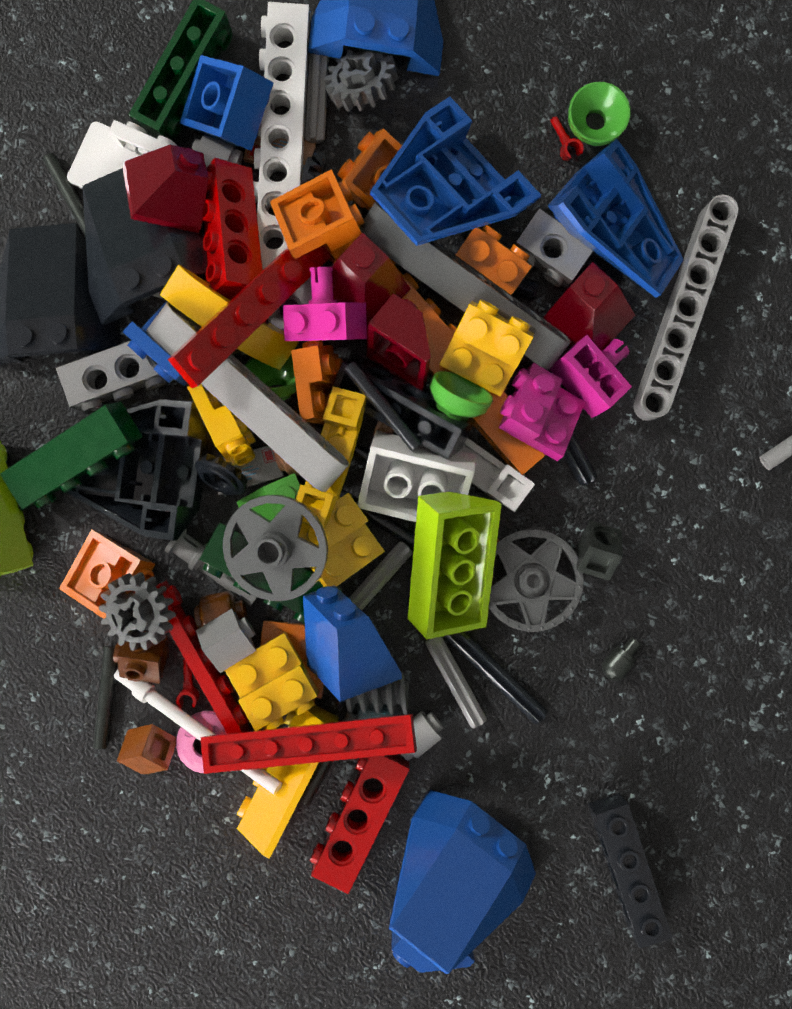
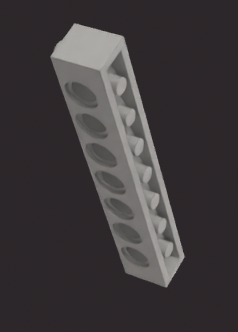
[56,277,312,413]

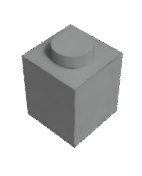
[196,609,256,673]

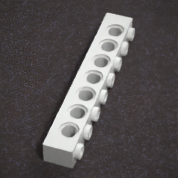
[253,2,310,269]

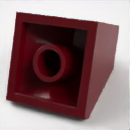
[122,144,209,233]
[332,232,411,340]
[543,262,635,351]
[366,293,431,391]

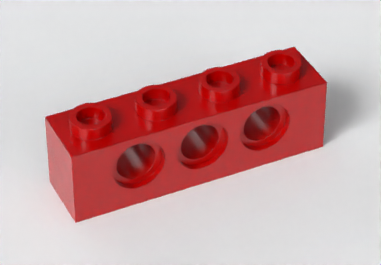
[202,158,263,300]
[309,755,410,894]

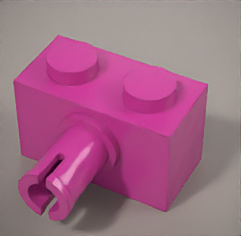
[283,267,367,341]
[550,335,632,418]

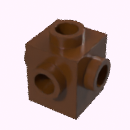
[113,631,169,683]

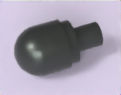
[602,637,642,681]

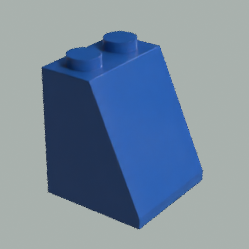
[303,585,402,702]

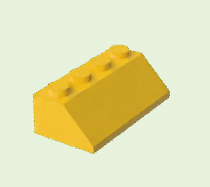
[236,705,339,859]

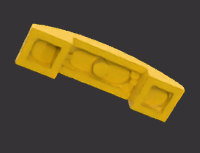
[160,264,299,370]
[296,386,367,529]

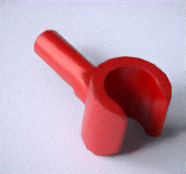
[550,116,584,161]
[176,660,200,709]

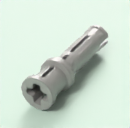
[165,529,257,606]

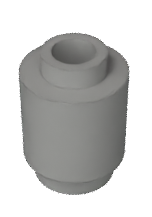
[192,134,243,168]
[401,711,444,761]

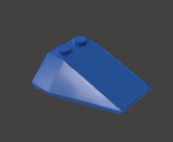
[308,0,443,76]
[370,97,541,246]
[548,139,684,298]
[389,790,536,974]

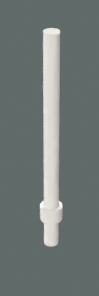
[114,670,282,795]

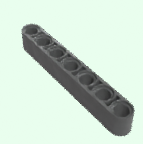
[359,201,571,370]

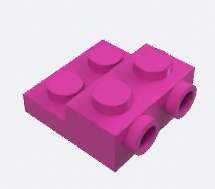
[498,362,585,461]

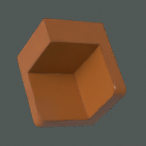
[117,724,177,775]

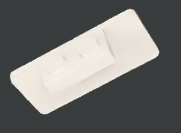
[67,120,177,189]

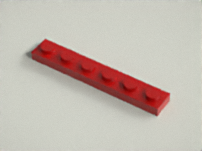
[167,245,331,388]
[155,580,252,734]
[200,714,417,774]

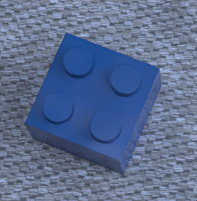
[180,55,274,151]

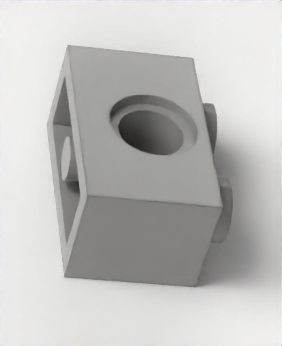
[515,209,593,288]

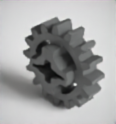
[324,48,399,112]
[99,572,176,651]

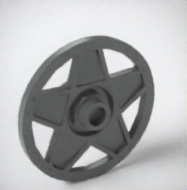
[223,495,328,601]
[489,530,584,632]

